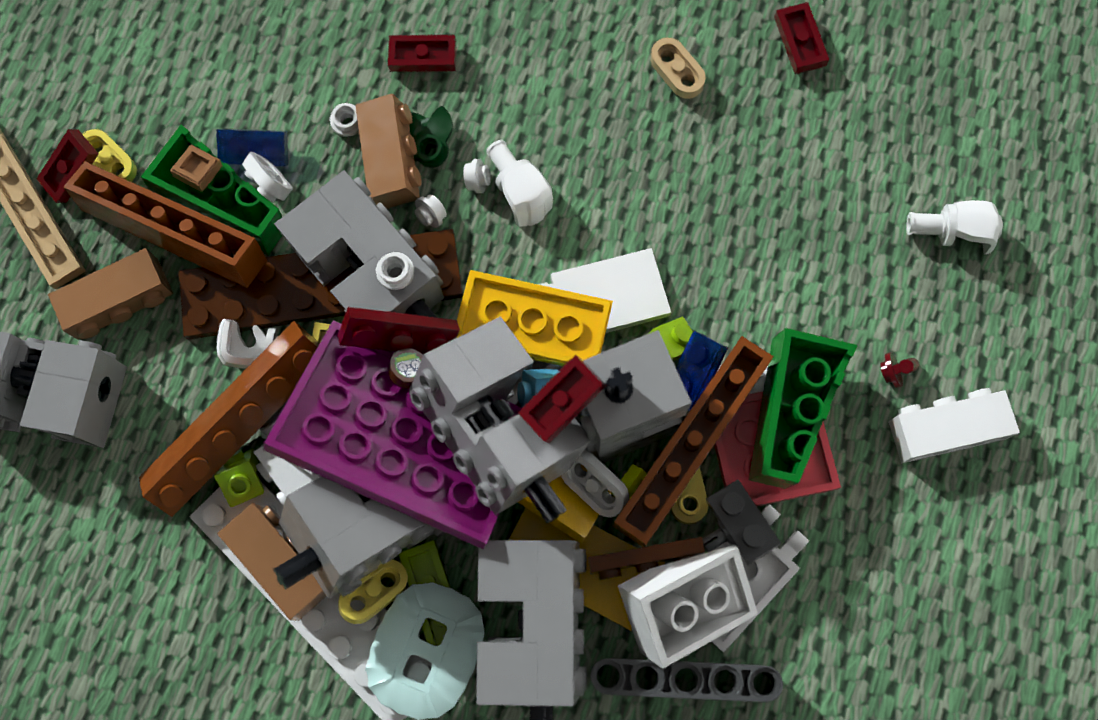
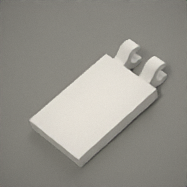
[538,248,671,333]
[712,504,809,653]

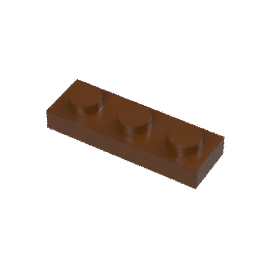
[588,537,705,580]

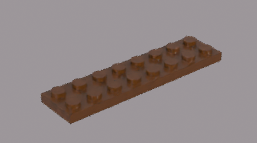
[179,229,463,340]

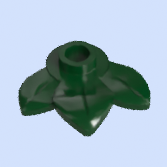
[409,106,453,168]

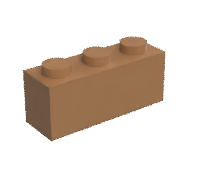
[355,93,422,209]
[48,248,173,340]
[217,502,326,621]

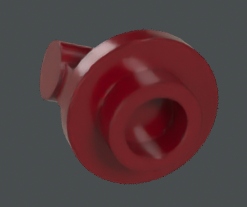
[880,352,920,388]

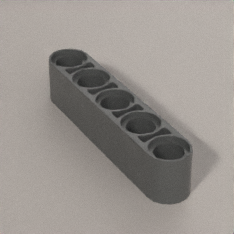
[590,658,783,702]

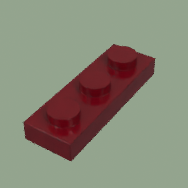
[338,307,460,354]

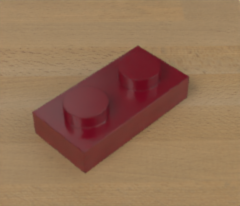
[774,2,830,74]
[388,35,457,72]
[36,129,99,203]
[518,355,607,443]

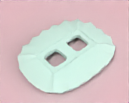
[366,583,484,720]

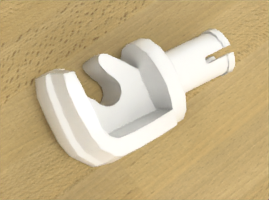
[486,140,553,227]
[906,200,1003,255]
[216,319,278,369]

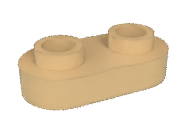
[651,38,706,99]

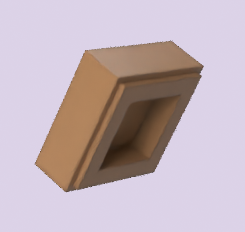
[170,145,222,192]

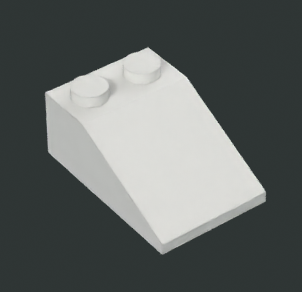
[618,545,758,669]

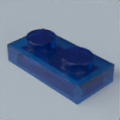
[216,128,289,166]
[676,331,729,411]

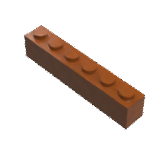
[64,161,267,288]
[139,321,320,517]
[613,336,774,547]

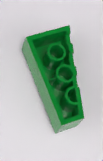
[141,125,282,256]
[748,328,858,489]

